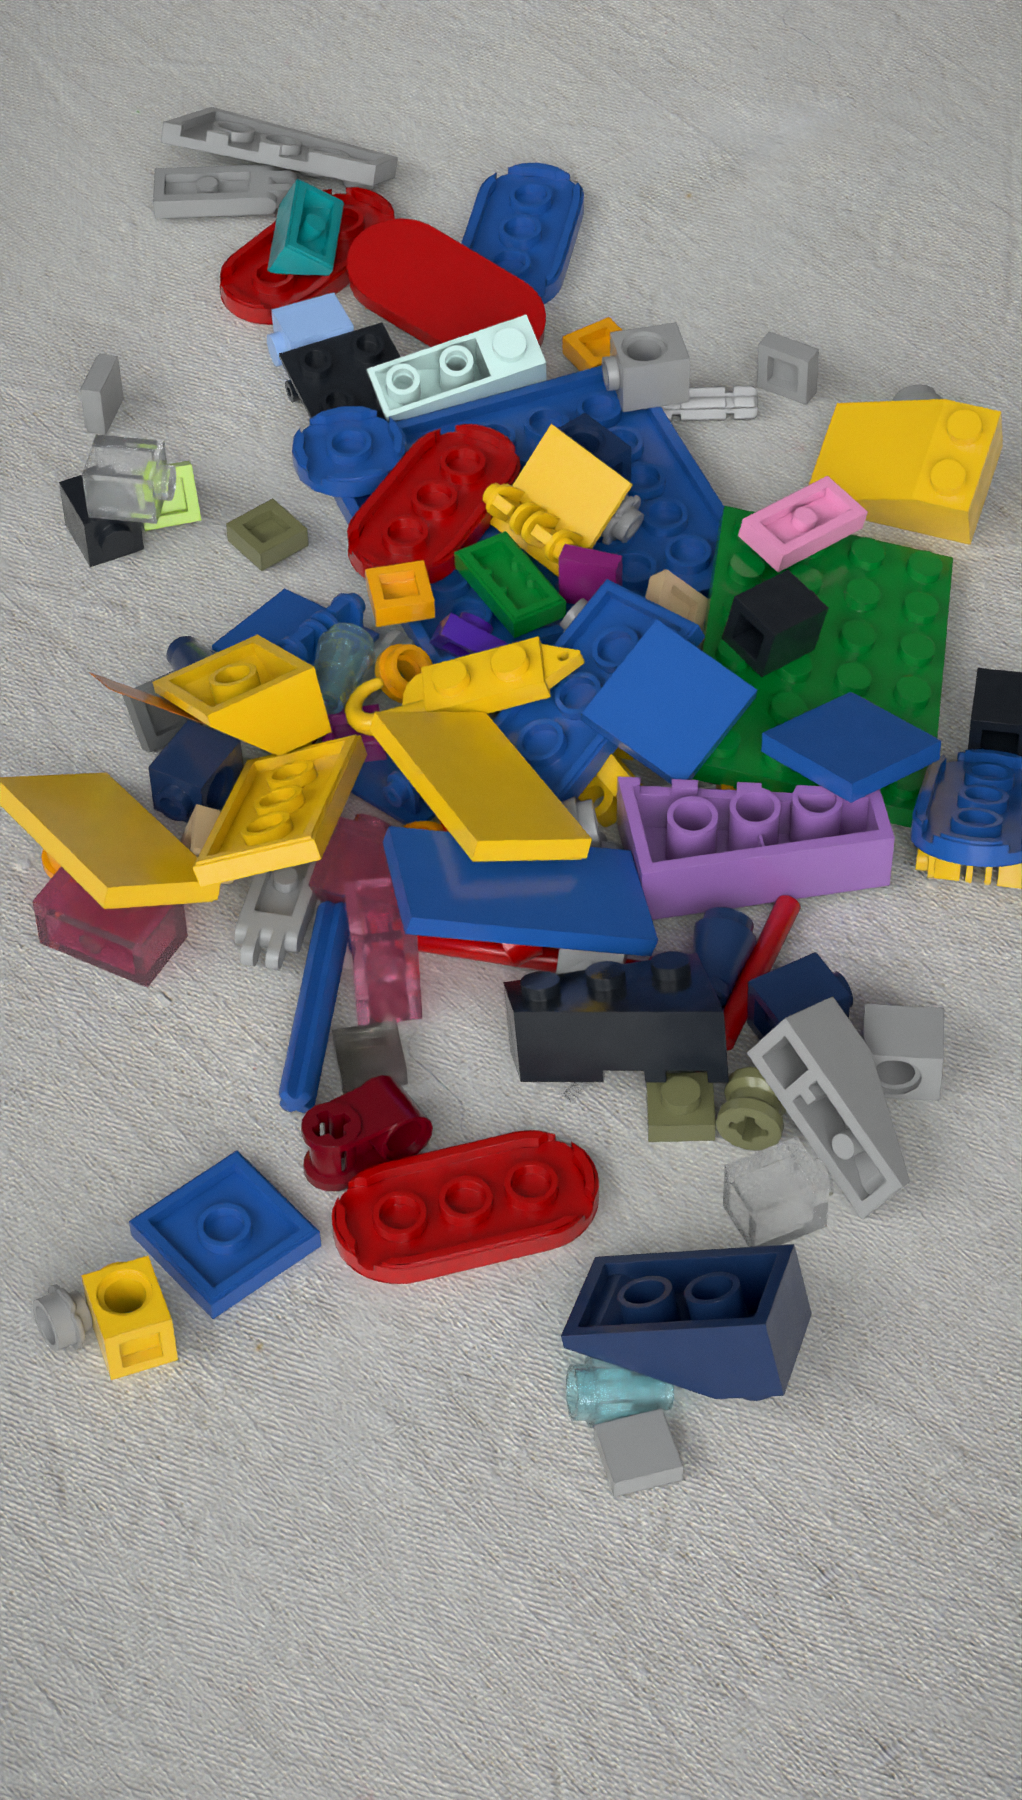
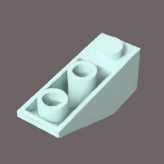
[367,315,546,421]

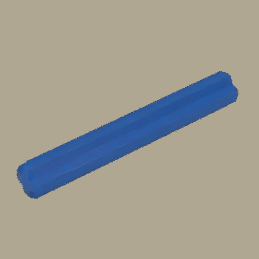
[279,900,352,1114]

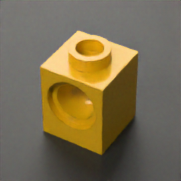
[81,1255,178,1380]

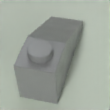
[747,997,910,1219]

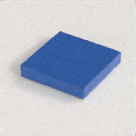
[581,619,757,785]
[761,692,941,803]
[129,1150,321,1319]

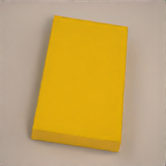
[369,712,592,862]
[193,734,367,887]
[0,772,221,909]

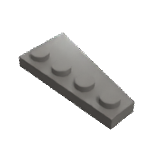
[161,107,398,190]

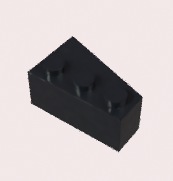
[503,951,729,1083]

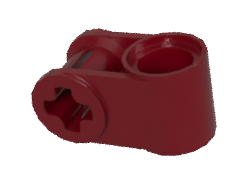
[301,1075,433,1191]

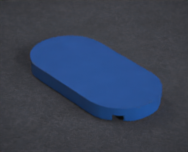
[461,163,584,304]
[910,749,1022,867]

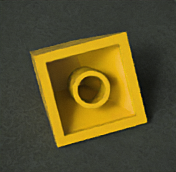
[152,634,332,756]

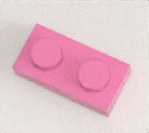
[738,476,868,572]

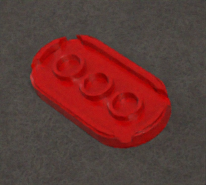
[220,187,395,325]
[347,218,546,347]
[347,424,521,584]
[332,1130,599,1284]

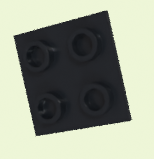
[279,322,400,420]

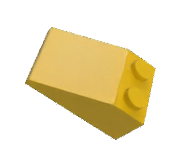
[809,399,1003,545]

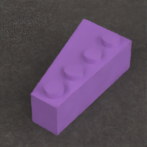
[617,776,895,920]

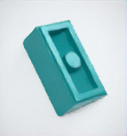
[267,179,344,276]

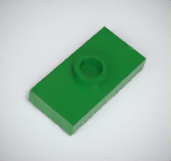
[454,531,566,638]

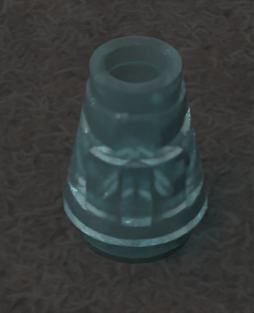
[314,623,376,714]
[566,1356,674,1428]

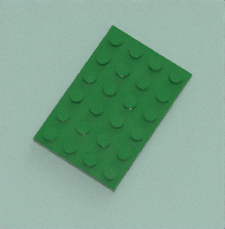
[692,505,953,828]

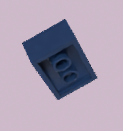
[561,1244,812,1401]

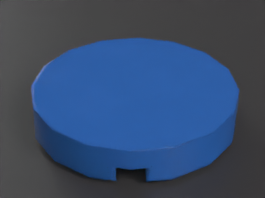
[292,406,407,497]

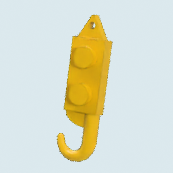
[344,636,585,736]

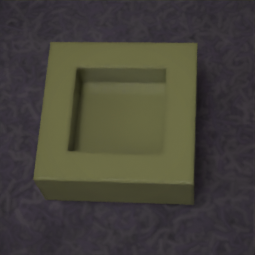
[226,498,309,571]
[646,1072,716,1142]

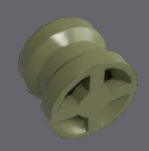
[716,1067,786,1151]

